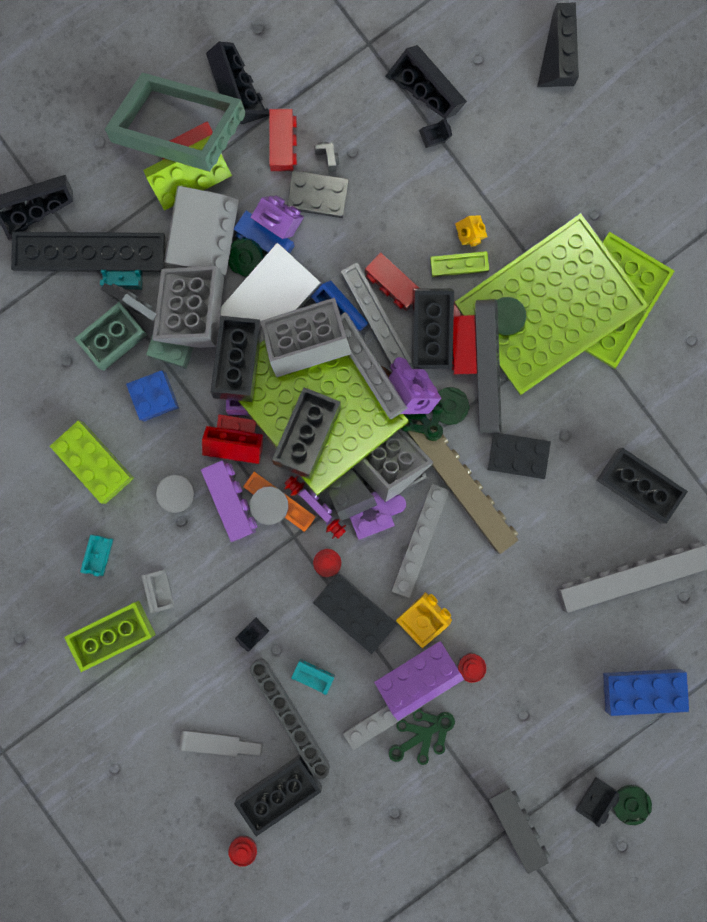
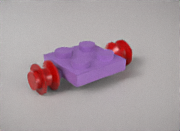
[284,475,346,539]

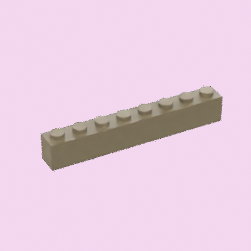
[407,418,519,554]

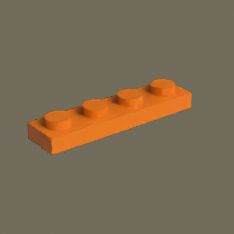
[243,471,316,532]

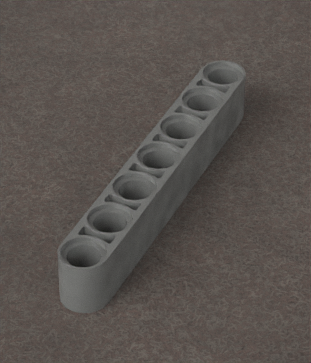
[475,299,502,433]
[250,659,330,779]

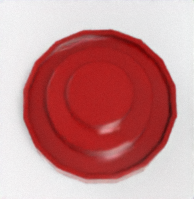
[313,549,342,577]
[458,653,486,683]
[228,836,257,867]

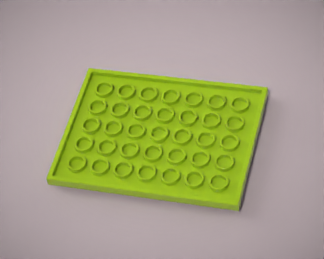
[454,213,649,396]
[238,340,409,496]

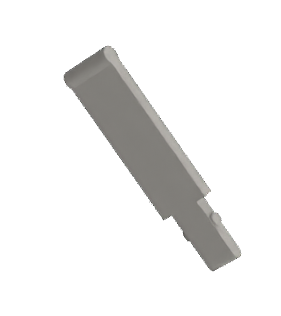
[179,730,263,757]

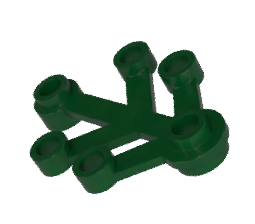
[401,401,444,441]
[389,709,455,765]

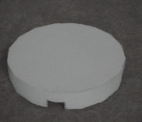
[156,475,195,513]
[250,487,289,525]

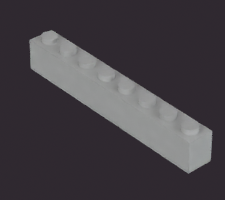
[557,542,707,613]

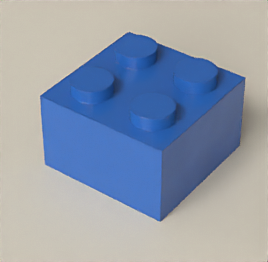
[126,370,179,421]

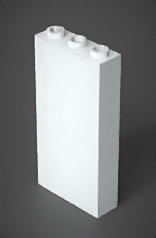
[217,243,322,343]

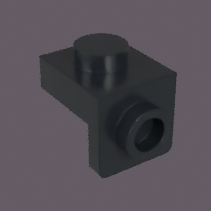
[419,118,452,148]
[235,617,269,652]

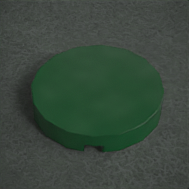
[228,238,264,277]
[497,297,526,336]
[432,387,470,425]
[612,785,652,825]

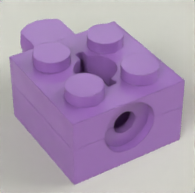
[250,195,304,239]
[388,357,441,414]
[350,492,406,540]

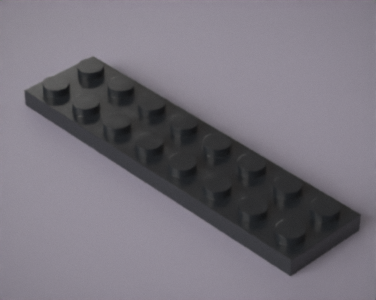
[11,232,165,272]

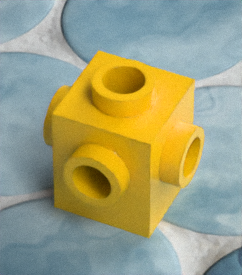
[455,215,488,247]

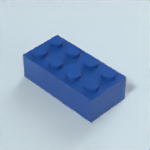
[603,669,689,716]

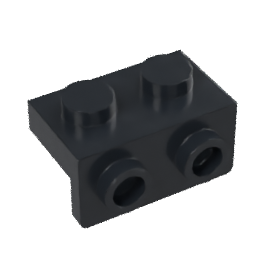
[575,777,620,827]

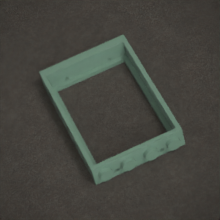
[105,73,245,172]

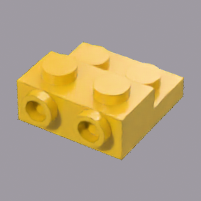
[396,592,452,649]

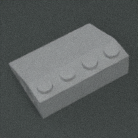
[164,186,239,275]
[152,266,224,348]
[261,298,352,377]
[353,429,433,502]

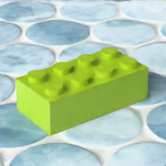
[143,135,232,211]
[50,420,134,504]
[64,601,156,672]

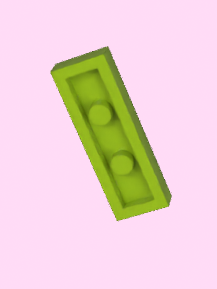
[430,251,489,277]

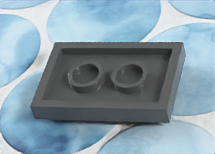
[101,283,157,321]

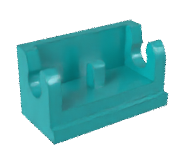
[100,269,143,290]
[80,534,114,576]
[291,659,335,695]

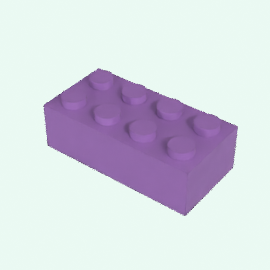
[201,460,258,542]
[374,641,464,721]

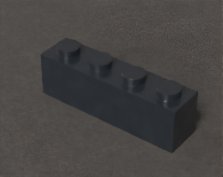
[537,2,579,87]
[206,41,269,124]
[385,45,467,119]
[0,174,73,240]

